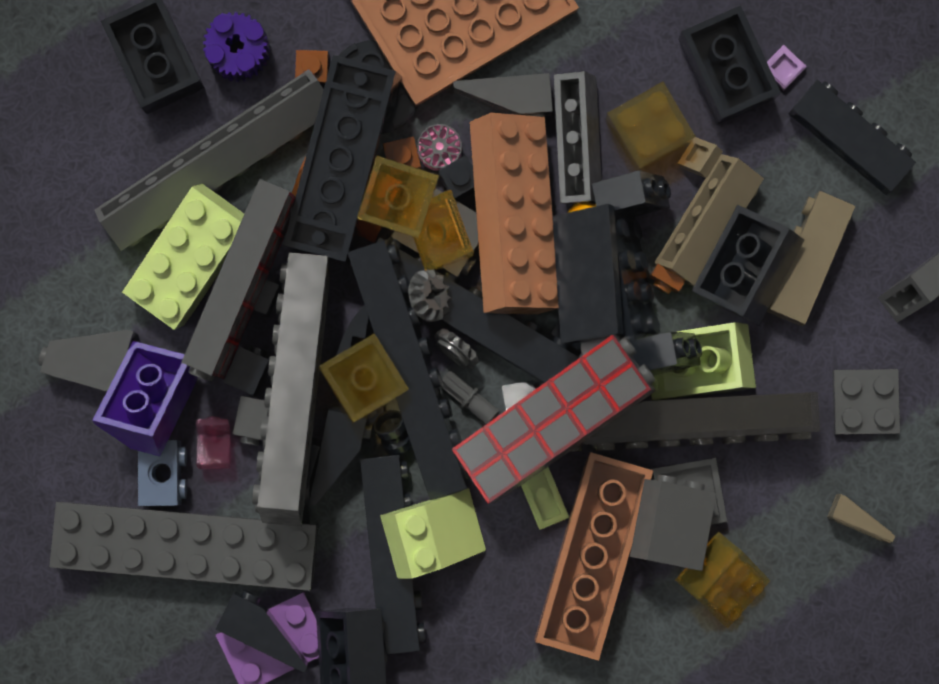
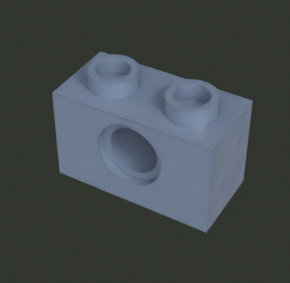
[138,440,187,506]

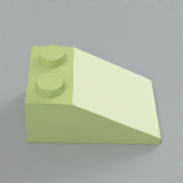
[651,322,756,400]
[380,488,486,579]

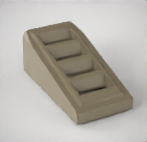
[827,494,895,543]

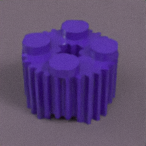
[203,12,271,82]

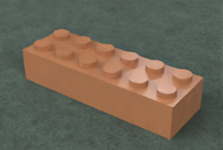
[470,113,559,314]
[534,452,653,661]

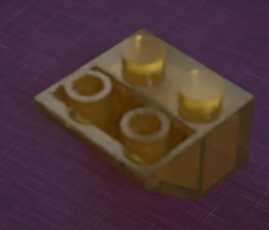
[675,532,770,628]

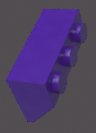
[92,341,198,457]

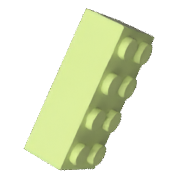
[122,184,244,330]

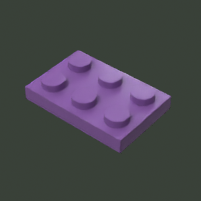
[216,592,319,684]

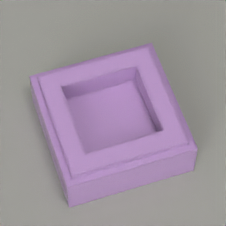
[767,45,807,91]

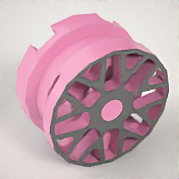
[417,124,462,171]

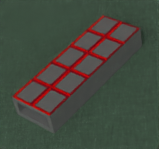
[181,179,295,382]
[452,334,656,504]

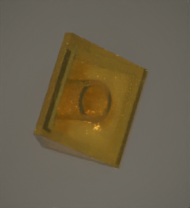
[357,156,439,238]
[404,190,474,270]
[318,333,409,423]

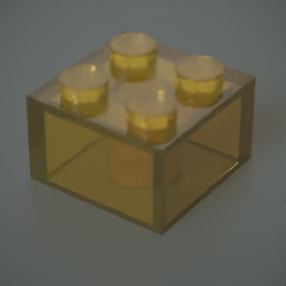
[605,82,696,171]

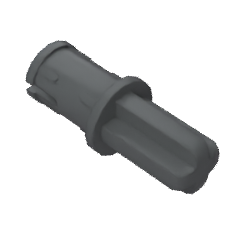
[441,371,499,425]

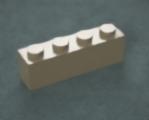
[655,154,764,286]
[767,191,855,326]

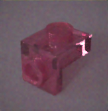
[196,417,232,469]

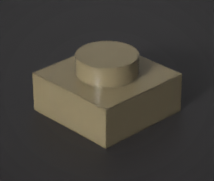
[678,137,723,178]

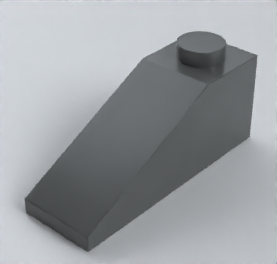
[453,73,553,121]

